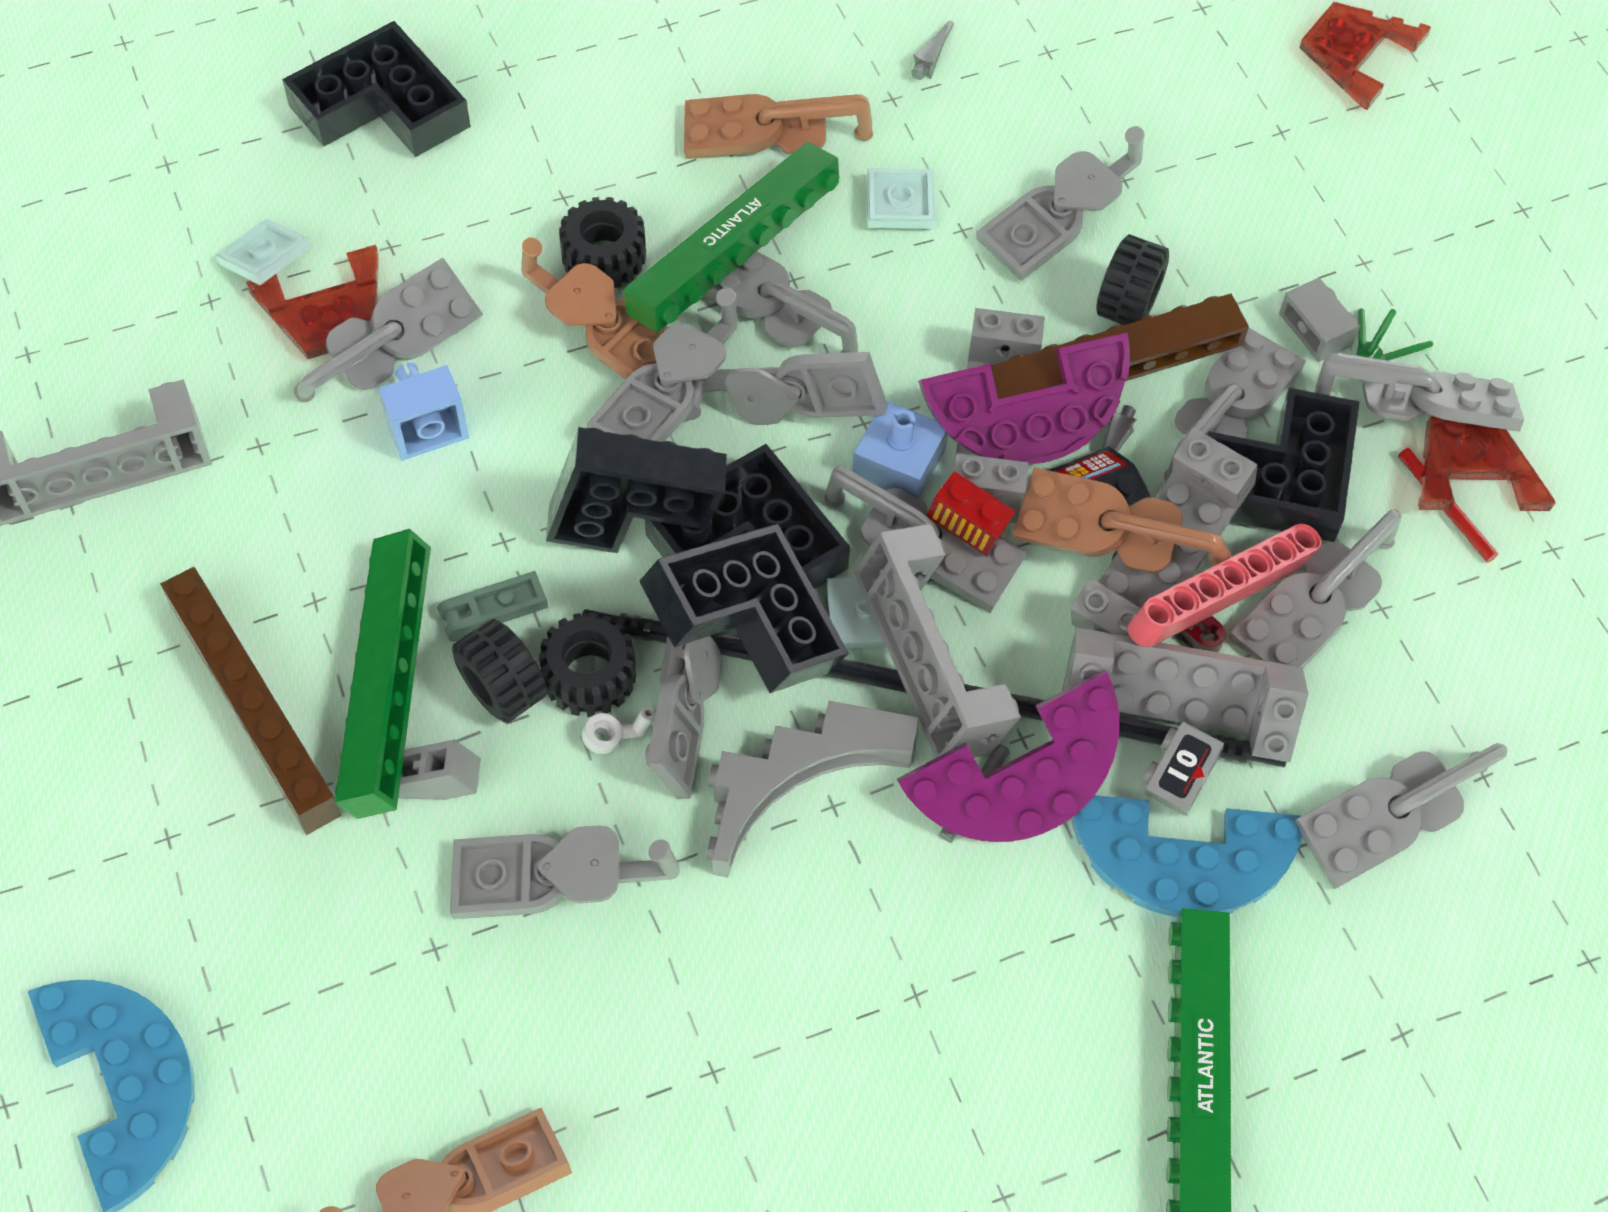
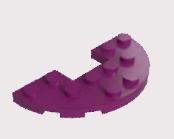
[918,333,1130,465]
[897,669,1119,842]

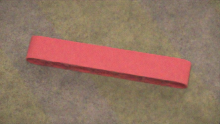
[1127,524,1322,647]

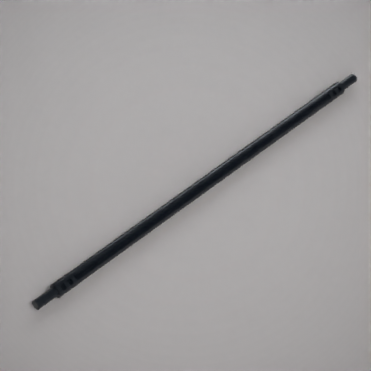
[582,609,1286,768]

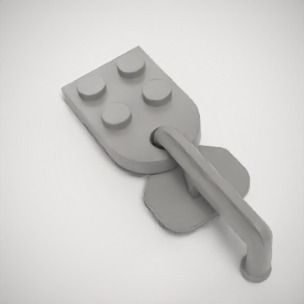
[976,126,1145,281]
[703,251,858,353]
[294,257,483,402]
[587,287,738,442]
[1164,328,1306,481]
[685,352,888,425]
[1314,353,1524,432]
[824,466,1027,613]
[1229,509,1402,668]
[645,636,722,799]
[1294,743,1508,889]
[450,825,680,919]

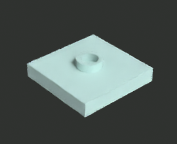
[867,168,935,229]
[215,218,312,285]
[827,578,887,649]

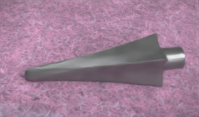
[911,20,954,80]
[1103,405,1137,452]

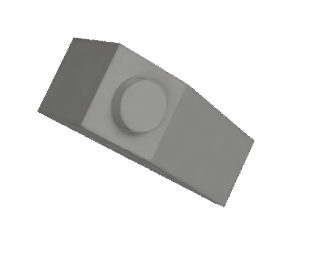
[398,739,481,800]

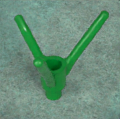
[1356,308,1433,361]

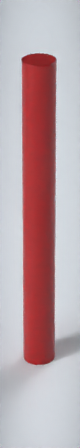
[1398,448,1499,563]

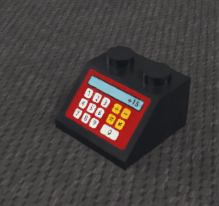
[1049,446,1151,507]

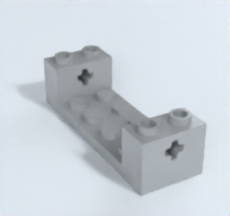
[954,308,1045,523]
[0,379,212,526]
[1070,428,1257,637]
[854,524,1021,758]
[1062,627,1309,762]

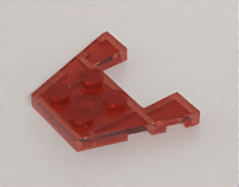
[1299,2,1431,110]
[246,244,379,360]
[1418,415,1556,511]

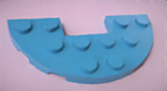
[1071,795,1302,917]
[28,980,195,1212]

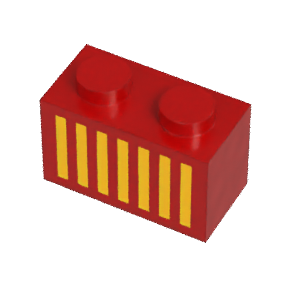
[926,471,1016,557]

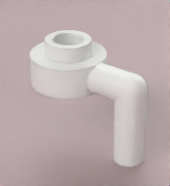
[582,706,654,754]

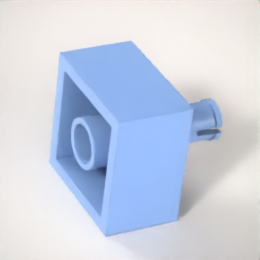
[378,362,469,461]
[852,401,948,499]

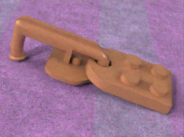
[684,94,873,159]
[521,237,668,380]
[1012,467,1231,573]
[319,1107,572,1212]

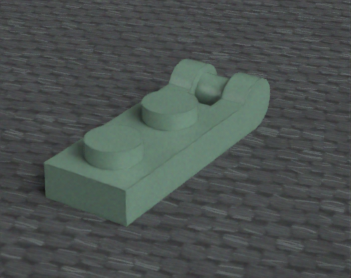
[437,571,548,642]

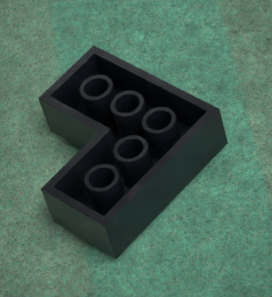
[282,21,471,157]
[1207,388,1360,542]
[546,427,727,553]
[645,443,850,589]
[639,524,849,694]

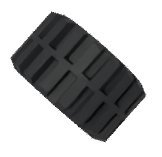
[559,197,646,289]
[1096,234,1169,325]
[539,612,637,717]
[452,618,547,723]

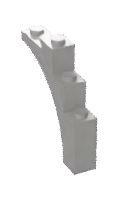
[706,700,919,878]

